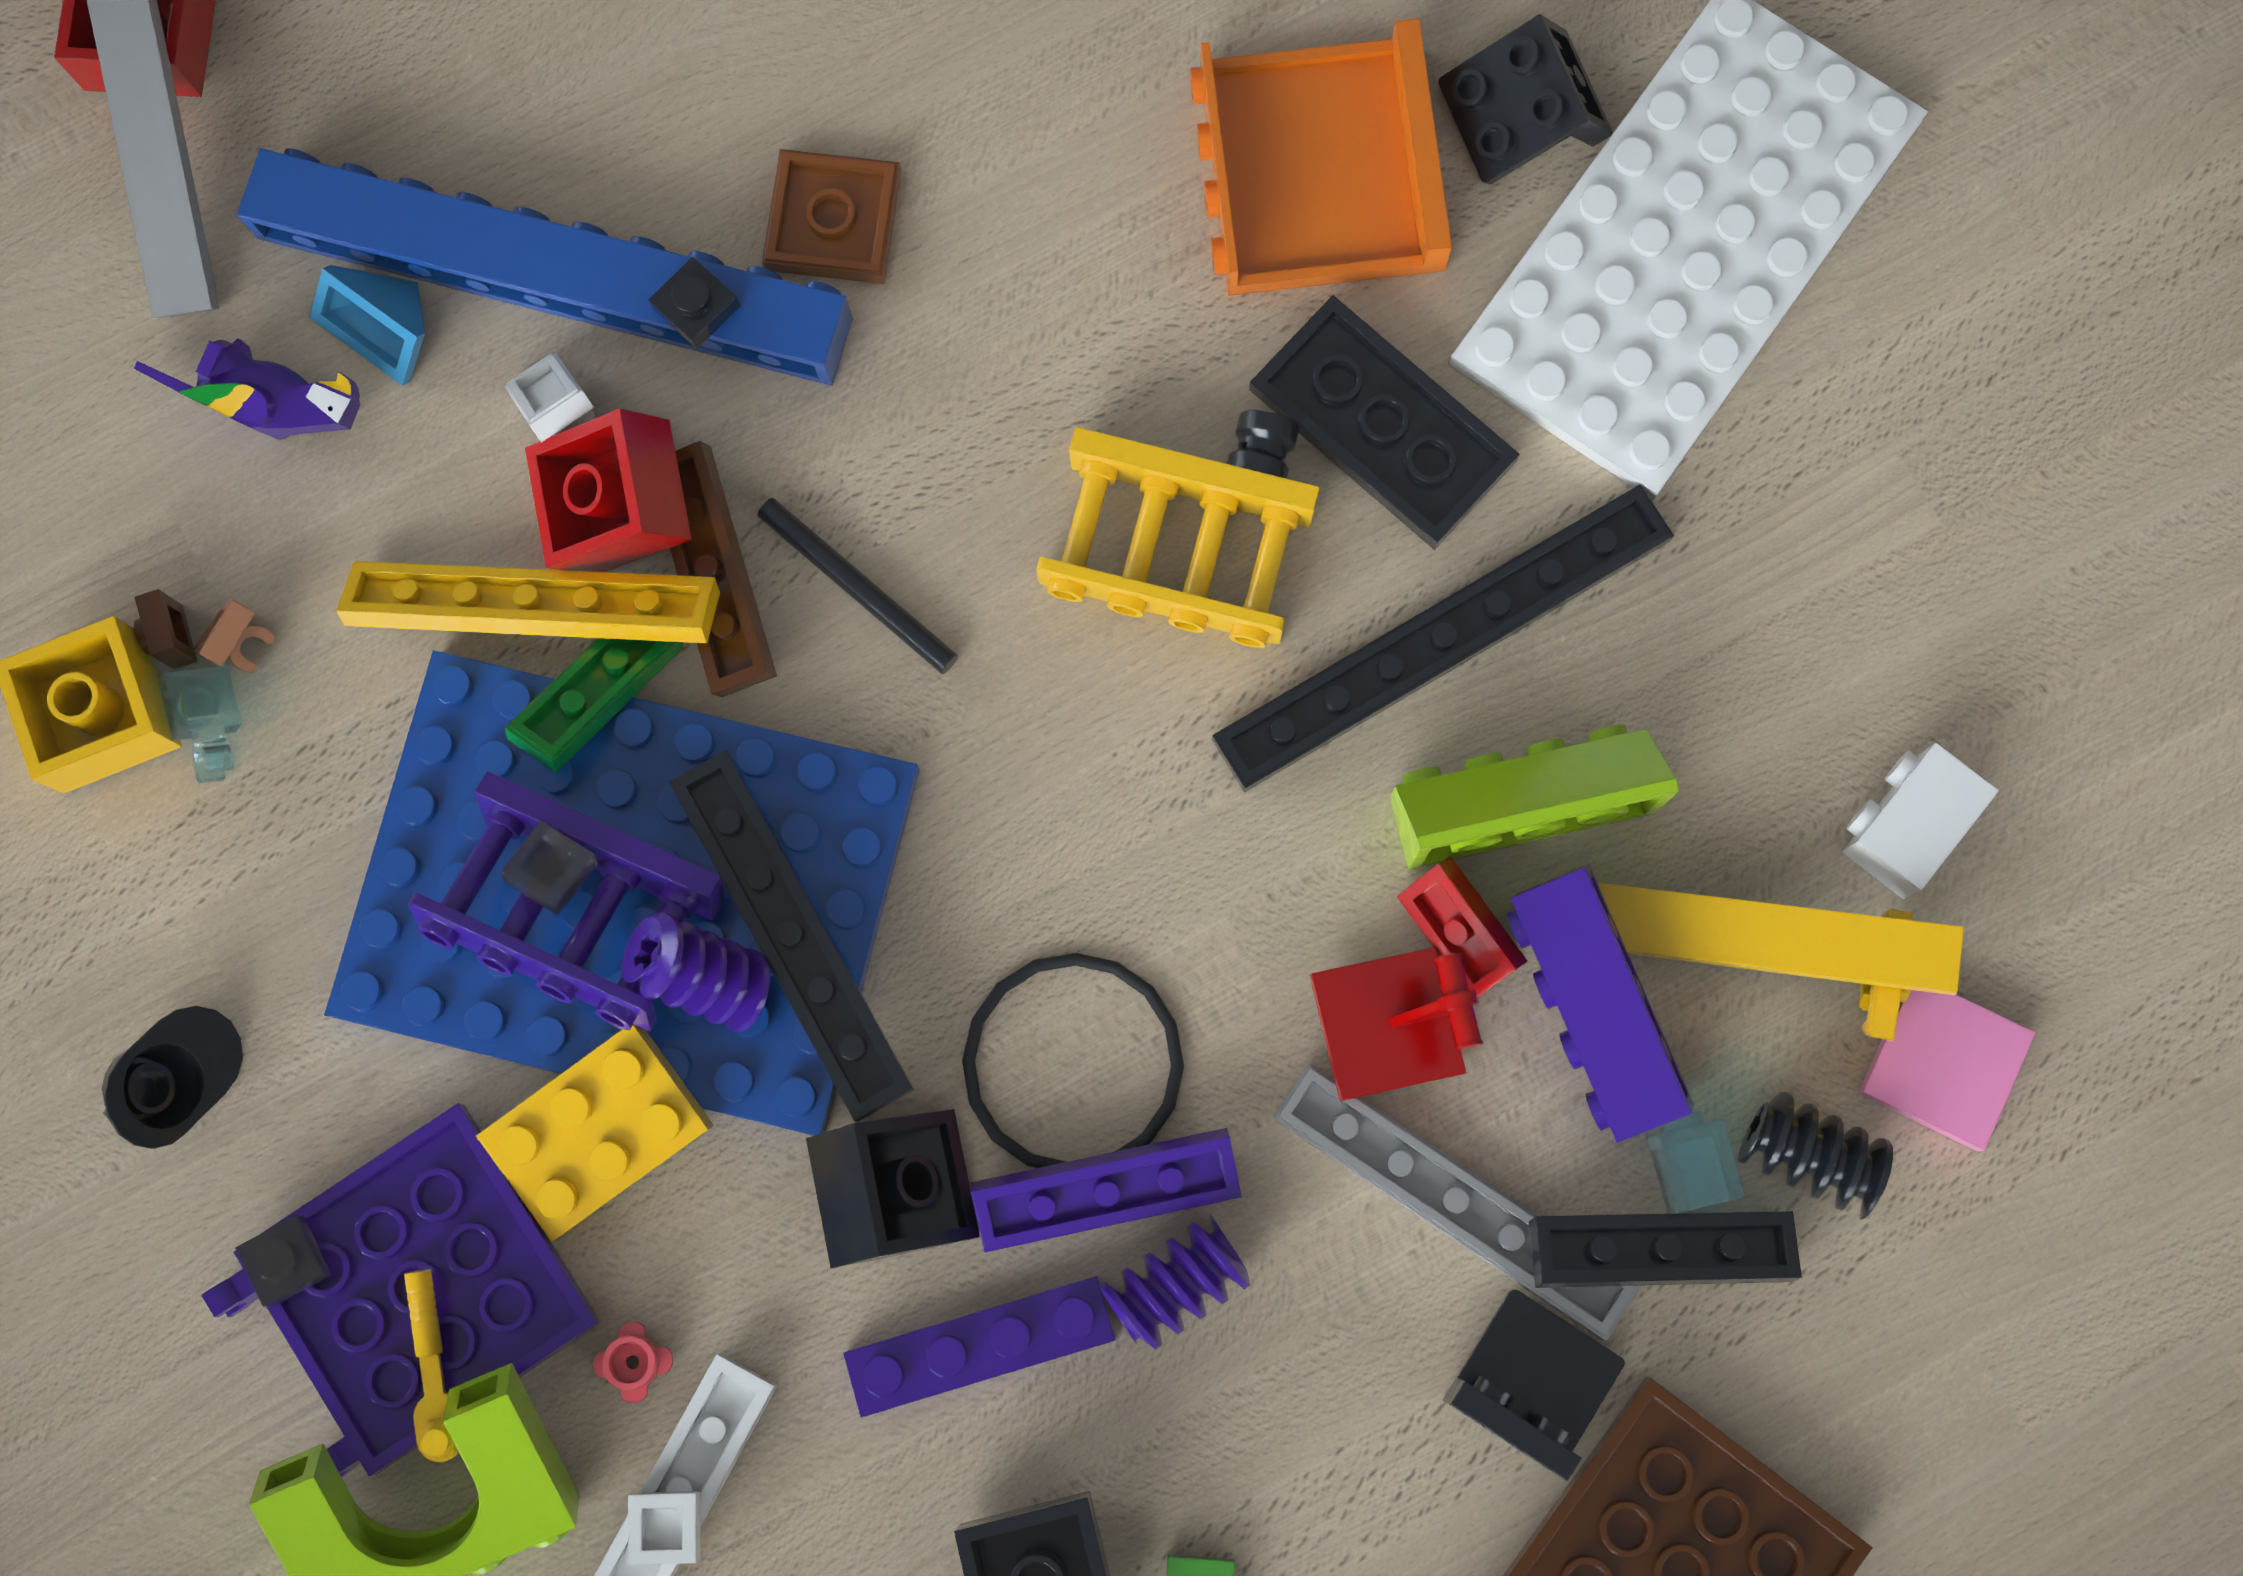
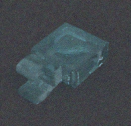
[158,666,242,784]

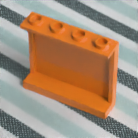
[1190,18,1452,296]

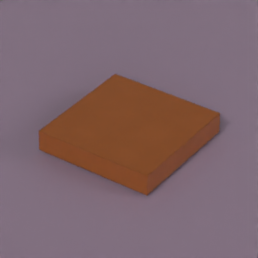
[762,149,901,284]

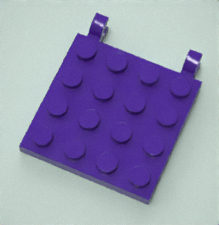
[201,1103,601,1477]

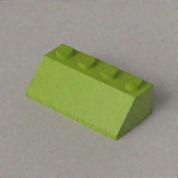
[1390,724,1679,870]

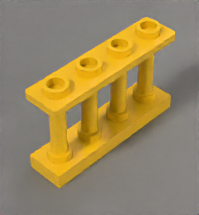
[1036,426,1320,648]

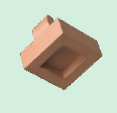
[192,598,275,673]

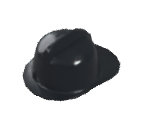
[102,1006,243,1149]

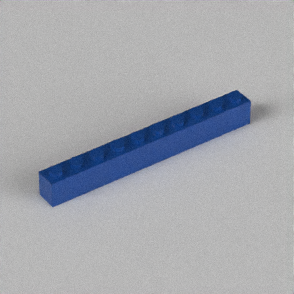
[236,148,853,386]

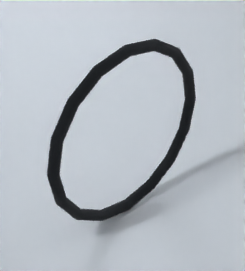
[962,953,1184,1168]

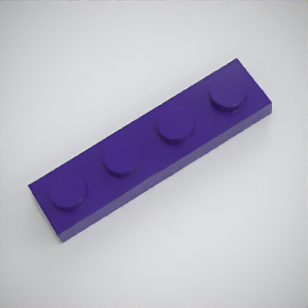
[971,1128,1242,1252]
[843,1276,1116,1418]

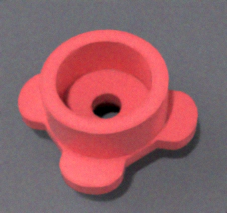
[593,1322,673,1403]

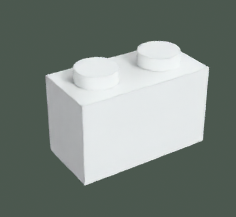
[1842,742,1999,900]

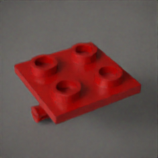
[1309,947,1484,1102]

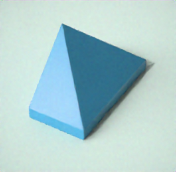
[309,265,425,385]

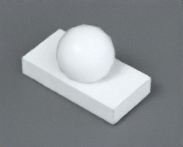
[504,353,595,443]

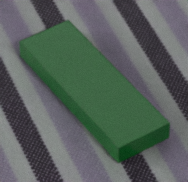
[504,638,684,773]

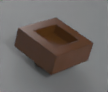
[134,589,198,670]

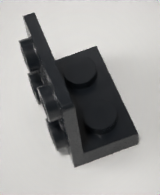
[1438,14,1613,184]
[1443,1290,1625,1481]

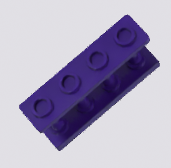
[408,771,725,1031]

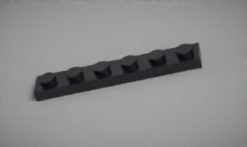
[669,750,915,1122]

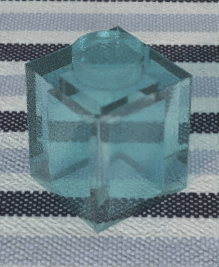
[1647,1111,1745,1214]

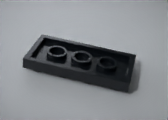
[1249,295,1520,550]

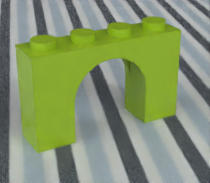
[249,1363,579,1576]

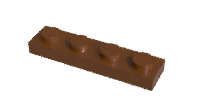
[670,441,777,698]

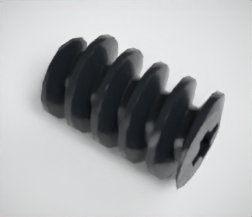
[1737,1092,1893,1220]

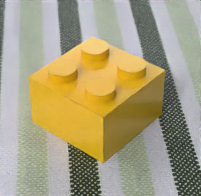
[0,616,183,794]

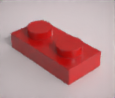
[1397,856,1528,997]

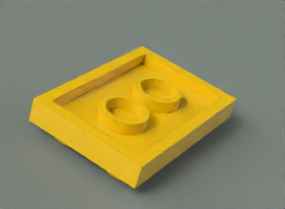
[476,1024,714,1242]

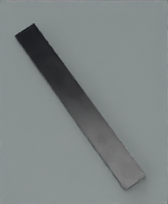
[1212,484,1674,793]

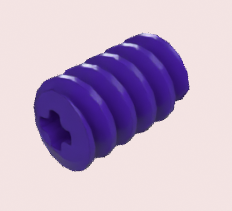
[621,912,770,1033]
[1099,1213,1251,1350]

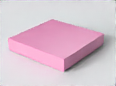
[1857,990,2036,1152]

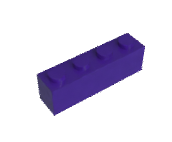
[1507,864,1694,1143]

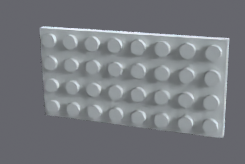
[1448,0,1928,501]

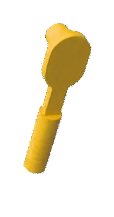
[404,1269,459,1462]

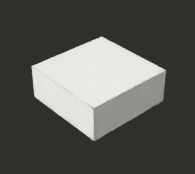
[628,1491,701,1565]

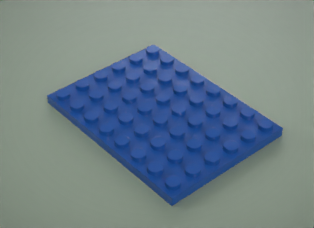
[324,650,920,1136]

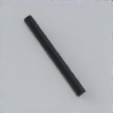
[757,498,958,674]

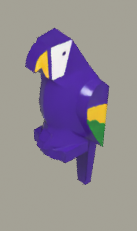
[134,338,361,440]

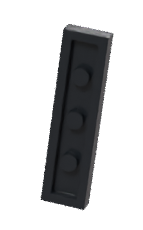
[1529,1211,1802,1288]

